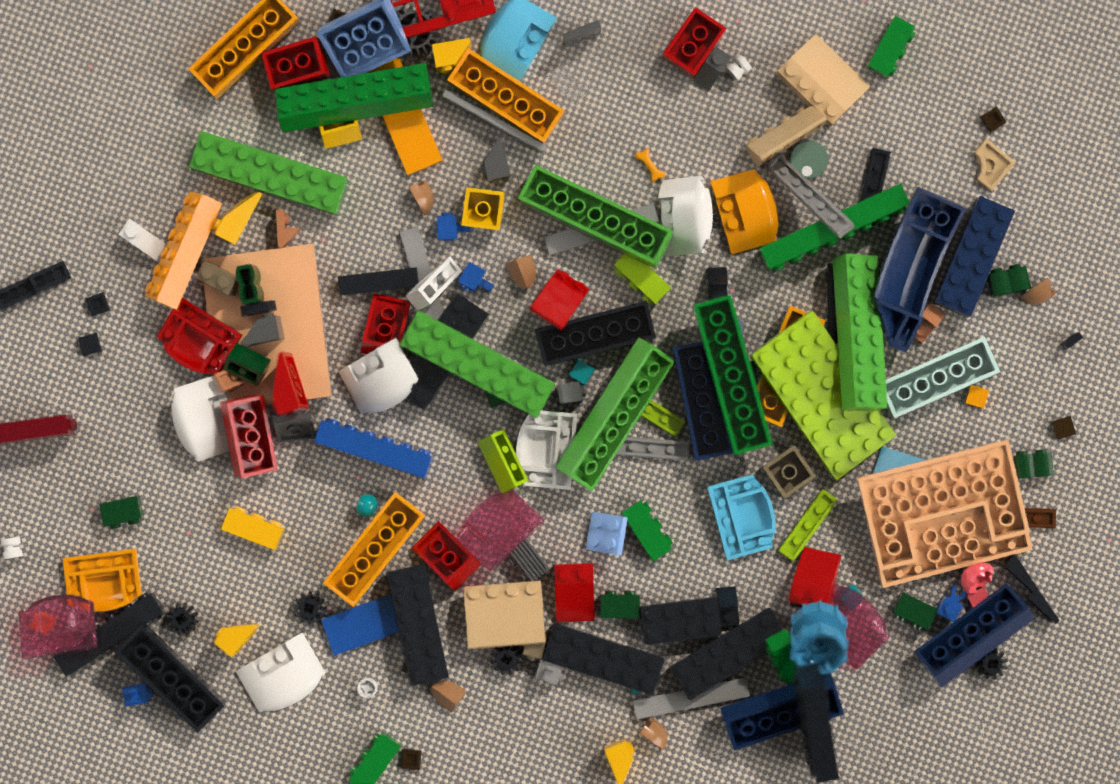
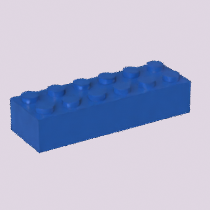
[314,418,434,479]

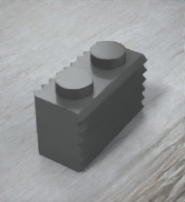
[508,539,549,582]

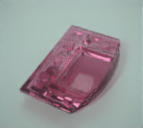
[458,490,545,571]
[831,583,889,670]
[19,595,97,658]

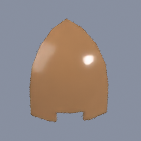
[409,180,434,216]
[506,254,536,289]
[1020,278,1056,305]
[431,680,467,713]
[639,717,668,750]

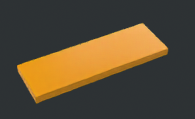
[366,57,443,176]

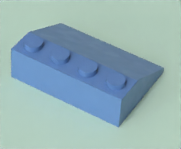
[317,0,411,77]

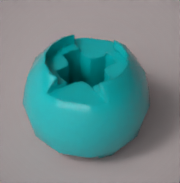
[356,494,378,518]

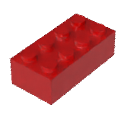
[220,394,278,479]

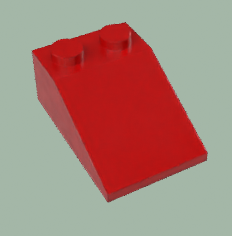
[529,269,590,331]
[360,293,411,354]
[272,352,310,415]
[412,521,482,591]
[788,547,842,605]
[554,563,595,622]

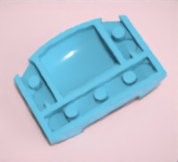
[480,0,557,82]
[707,474,776,560]

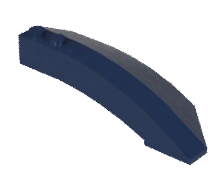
[874,187,966,353]

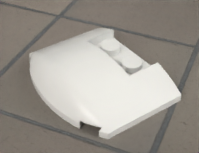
[658,176,713,256]
[339,338,418,413]
[171,376,229,462]
[516,410,577,490]
[236,632,325,712]

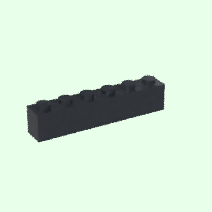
[54,592,166,676]

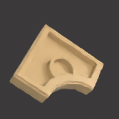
[973,138,1016,192]

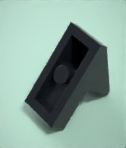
[707,267,728,301]
[716,586,740,627]

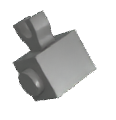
[535,659,565,685]

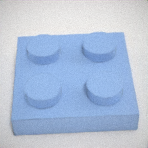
[586,512,628,555]

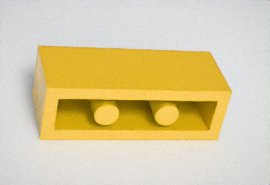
[221,506,285,550]

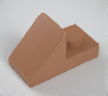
[276,209,302,248]
[914,302,945,344]
[212,370,248,393]

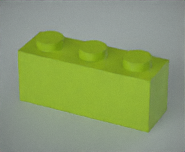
[613,254,671,306]
[478,429,529,494]

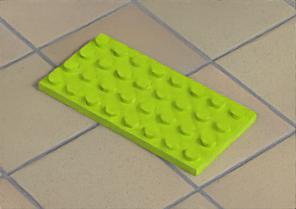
[750,310,897,481]

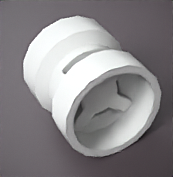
[725,55,752,82]
[1,537,23,559]
[357,678,378,698]

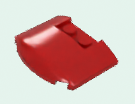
[157,298,242,374]

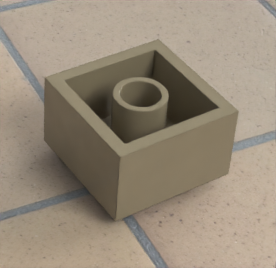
[761,445,816,499]

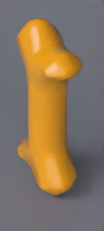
[635,148,665,182]

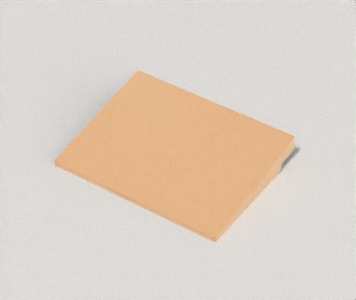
[201,244,332,405]
[857,439,1033,588]

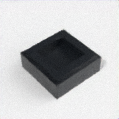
[85,292,111,317]
[1061,332,1083,350]
[78,333,102,356]

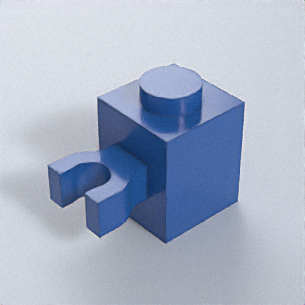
[437,213,471,241]
[458,262,494,293]
[936,585,967,622]
[122,683,153,706]

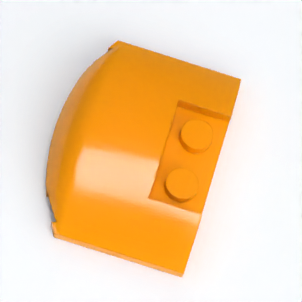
[710,169,779,255]
[62,549,142,611]

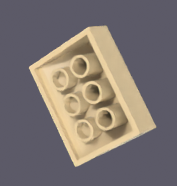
[776,34,870,127]
[745,105,827,168]
[464,581,546,649]

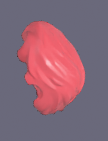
[961,563,993,593]

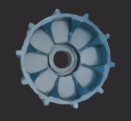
[790,600,848,674]

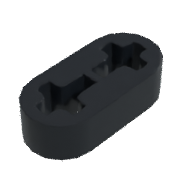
[240,300,277,317]

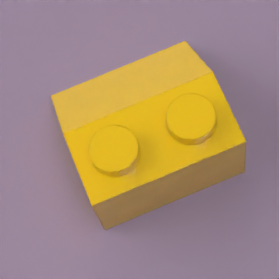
[432,38,472,75]
[319,120,362,149]
[461,187,506,231]
[214,623,260,657]
[604,738,635,784]

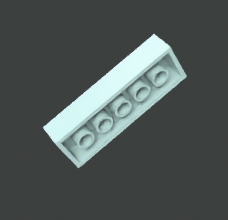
[886,337,1000,419]

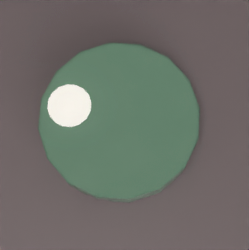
[790,141,828,179]

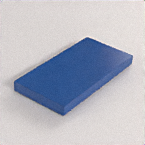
[321,594,398,656]

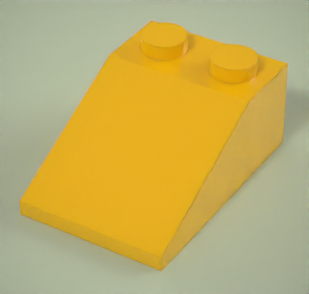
[211,192,262,245]

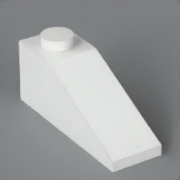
[119,219,167,262]
[406,257,462,311]

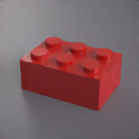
[662,7,727,79]
[261,36,330,91]

